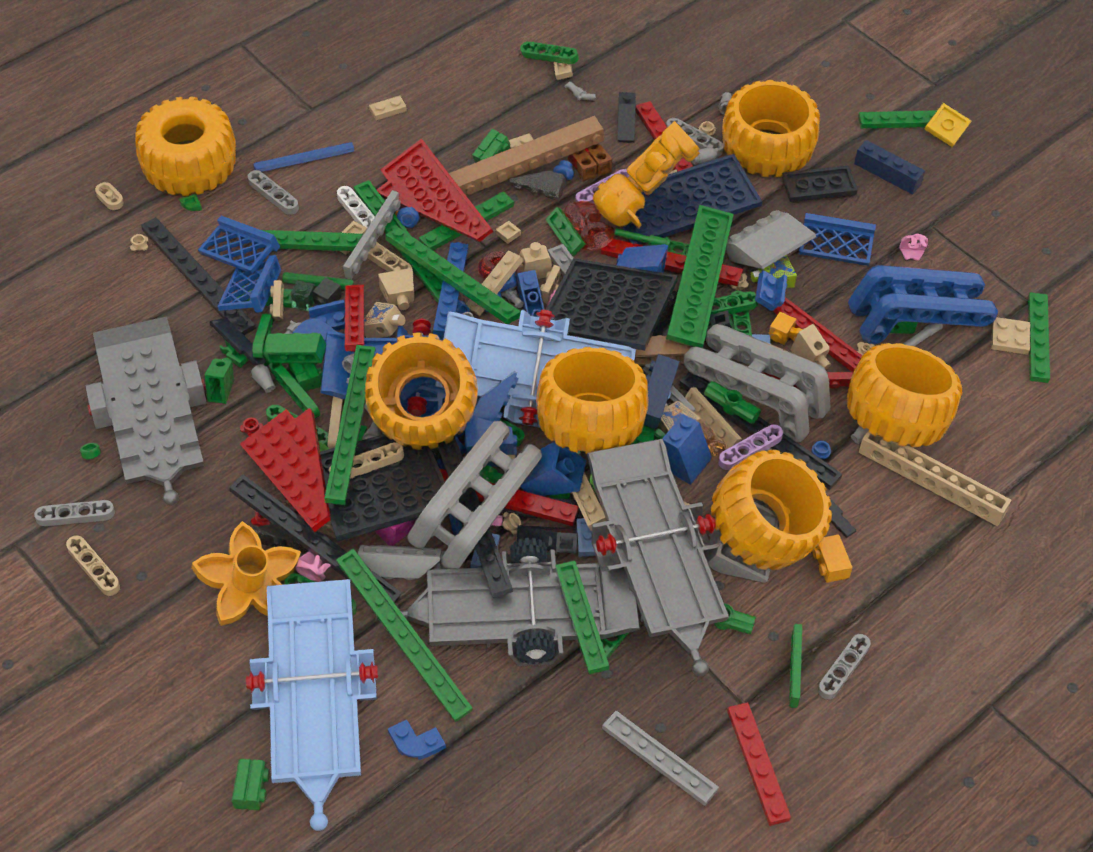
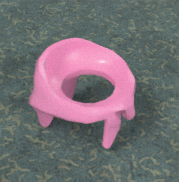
[900,234,928,261]
[296,551,331,582]

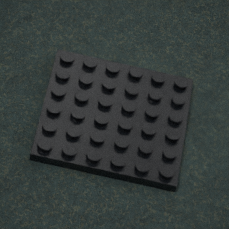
[546,258,677,351]
[320,434,445,542]

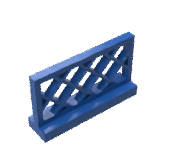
[799,213,876,266]
[198,216,280,274]
[217,255,281,313]

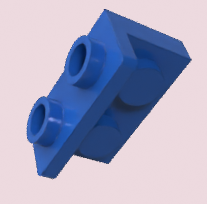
[755,270,787,311]
[308,300,345,331]

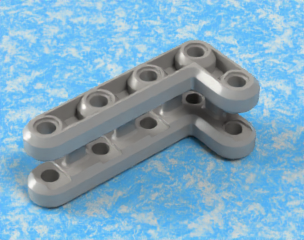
[684,324,831,442]
[407,421,542,569]

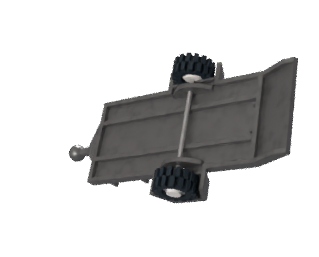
[401,538,640,666]

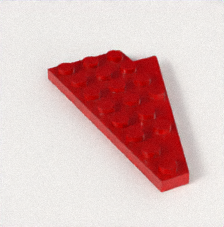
[377,139,494,242]
[240,408,331,532]

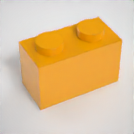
[812,534,853,583]

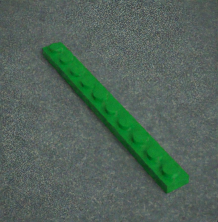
[354,180,443,303]
[386,228,521,324]
[325,345,376,505]
[336,548,473,723]

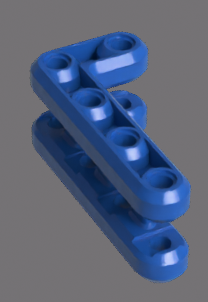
[848,265,998,344]

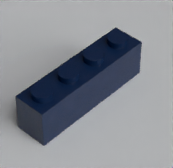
[854,140,925,195]
[644,354,680,430]

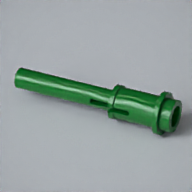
[615,228,672,250]

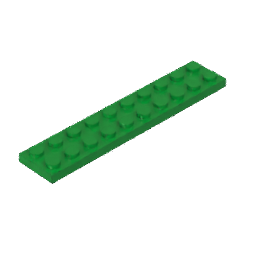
[666,205,734,348]

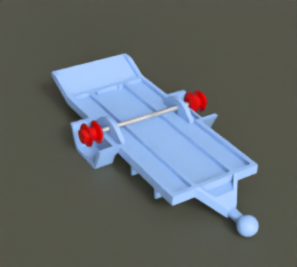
[435,309,671,428]
[246,579,378,831]

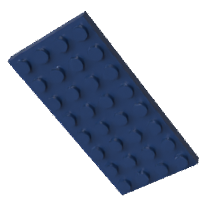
[621,154,762,245]

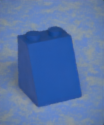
[614,244,668,273]
[662,414,712,485]
[464,416,517,467]
[520,441,586,496]

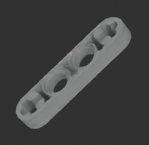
[666,118,724,157]
[248,170,299,215]
[34,500,115,526]
[818,634,871,700]

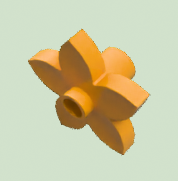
[192,521,301,626]

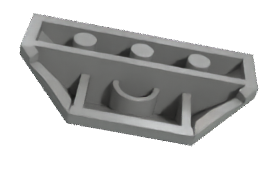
[358,545,441,580]

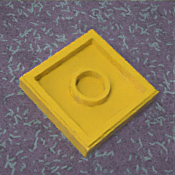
[925,103,971,147]

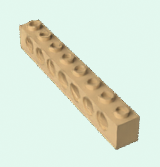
[859,431,1012,526]

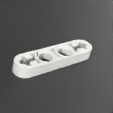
[337,186,375,228]

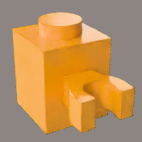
[769,312,803,345]

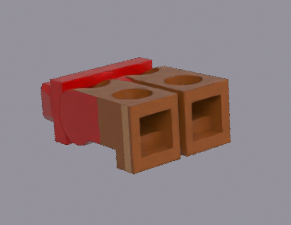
[568,143,612,182]

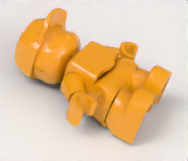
[593,121,700,229]

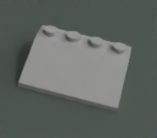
[726,210,816,269]
[706,502,779,583]

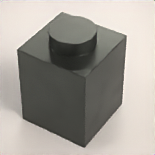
[313,278,342,305]

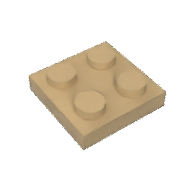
[991,317,1030,355]

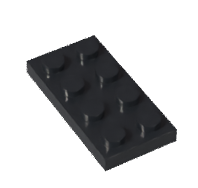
[782,165,858,202]

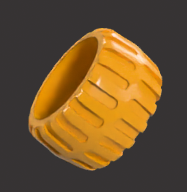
[722,80,820,177]
[135,97,236,196]
[365,333,478,450]
[847,343,962,447]
[536,347,648,454]
[711,450,832,570]

